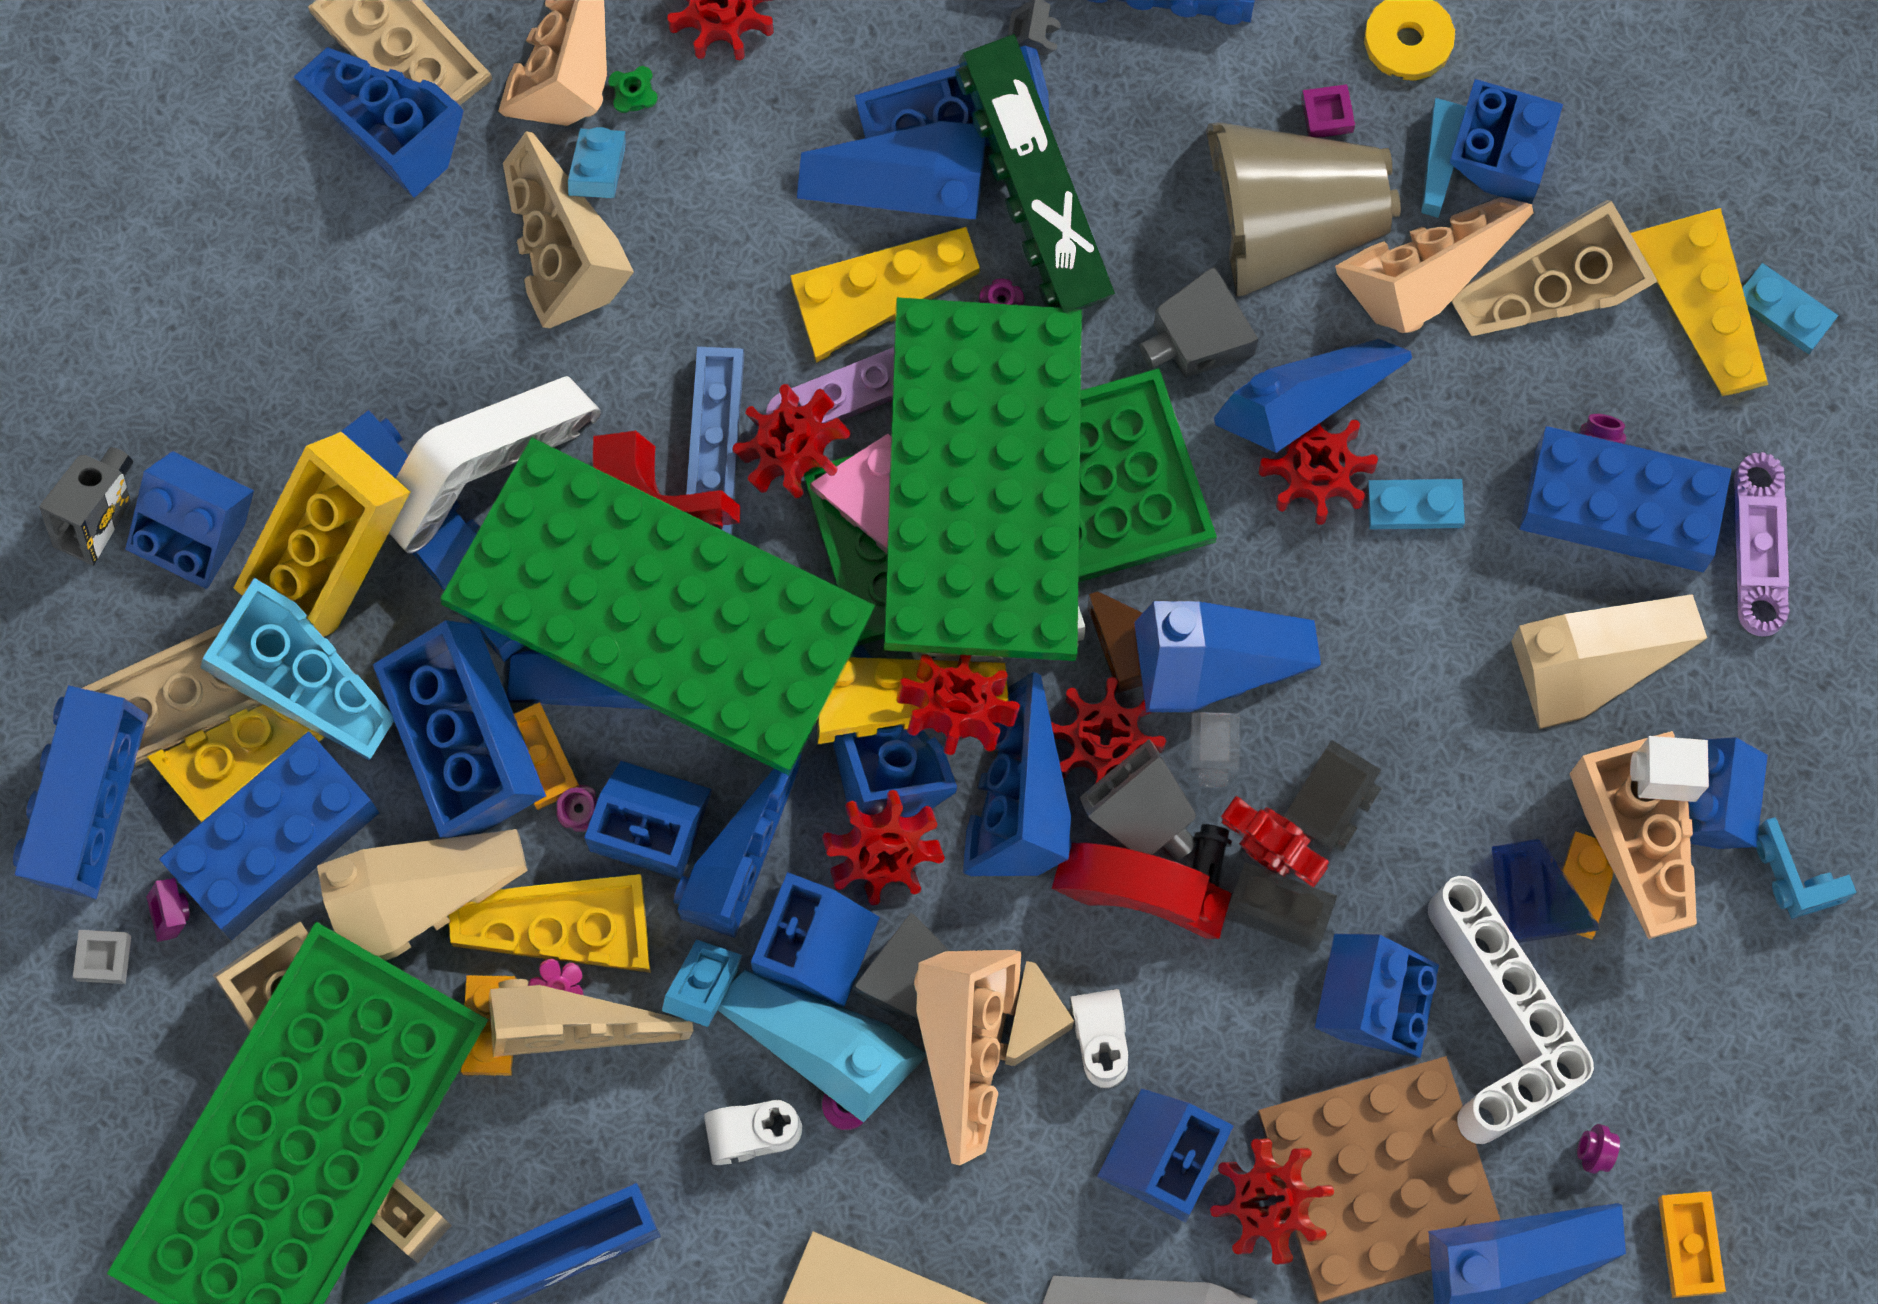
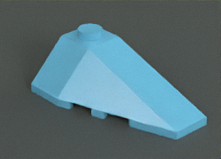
[200,578,394,760]
[718,970,926,1123]

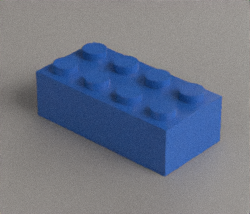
[1519,426,1732,573]
[373,620,546,838]
[13,685,148,899]
[159,731,379,941]

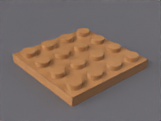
[1257,1056,1500,1304]

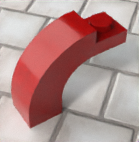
[593,430,740,530]
[1051,843,1232,939]

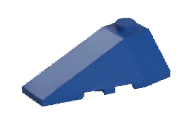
[294,47,464,198]
[1214,339,1412,453]
[833,645,957,826]

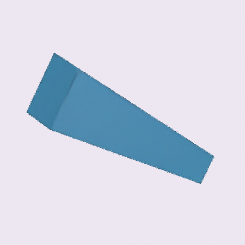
[1421,98,1466,218]

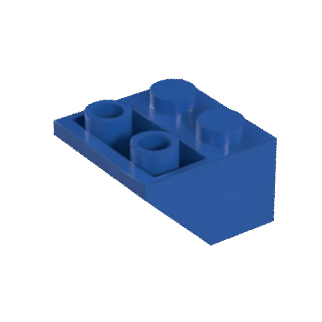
[1449,79,1563,204]
[125,451,254,589]
[1688,737,1768,849]
[584,761,712,880]
[751,872,880,1008]
[1315,934,1439,1058]
[1097,1088,1234,1223]

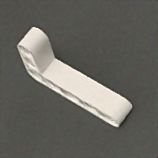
[389,376,601,554]
[1428,876,1594,1144]

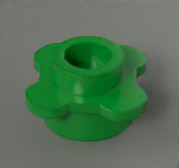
[608,66,658,113]

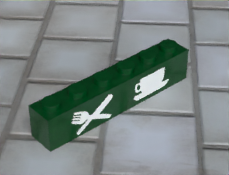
[955,34,1115,313]

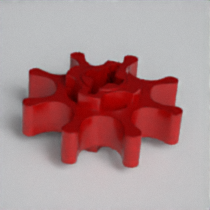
[667,0,774,60]
[732,384,850,498]
[1259,420,1378,525]
[896,654,1020,755]
[1051,677,1166,784]
[822,790,945,905]
[1220,796,1330,888]
[1210,1138,1334,1265]

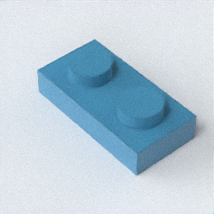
[568,127,626,198]
[1742,263,1839,354]
[1367,479,1465,529]
[662,939,742,1027]

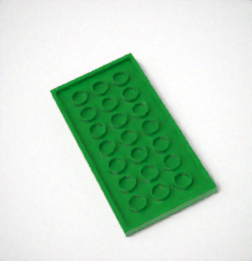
[883,297,1082,661]
[803,368,1217,646]
[440,437,875,776]
[107,922,489,1304]

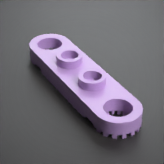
[766,347,894,423]
[1734,452,1790,637]

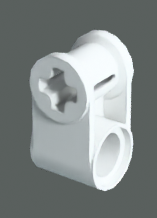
[1070,989,1128,1088]
[704,1100,802,1165]

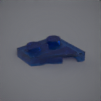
[1492,839,1599,943]

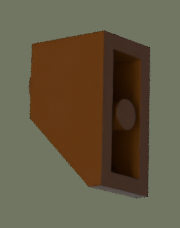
[1087,591,1143,693]

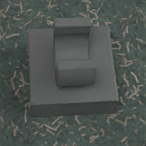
[1008,0,1061,55]

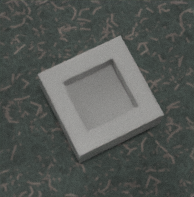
[73,930,132,984]

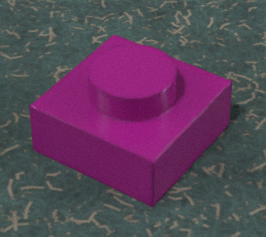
[1301,84,1355,138]
[146,878,189,942]

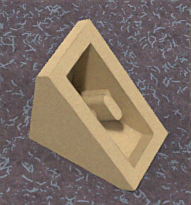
[1005,961,1074,1066]
[371,1178,452,1263]

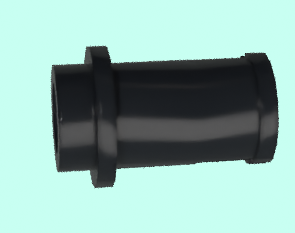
[1192,824,1232,887]

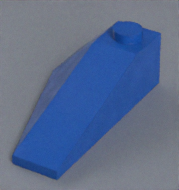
[854,45,1050,146]
[797,121,986,219]
[1134,601,1321,712]
[507,650,652,709]
[963,672,1071,876]
[673,753,802,938]
[1428,1203,1626,1304]

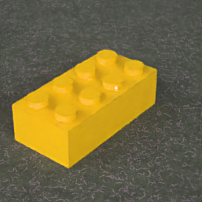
[233,432,411,637]

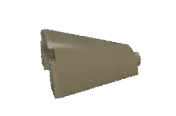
[1206,122,1401,296]

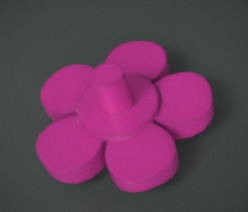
[528,959,584,995]

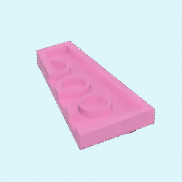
[810,434,891,553]

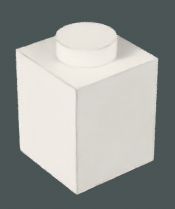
[1630,736,1709,802]

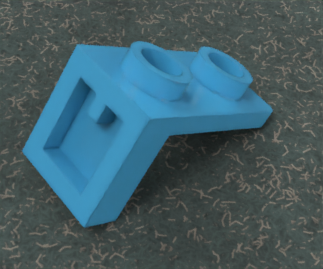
[1756,817,1857,919]

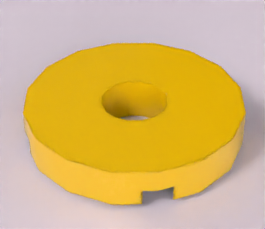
[1364,0,1455,81]

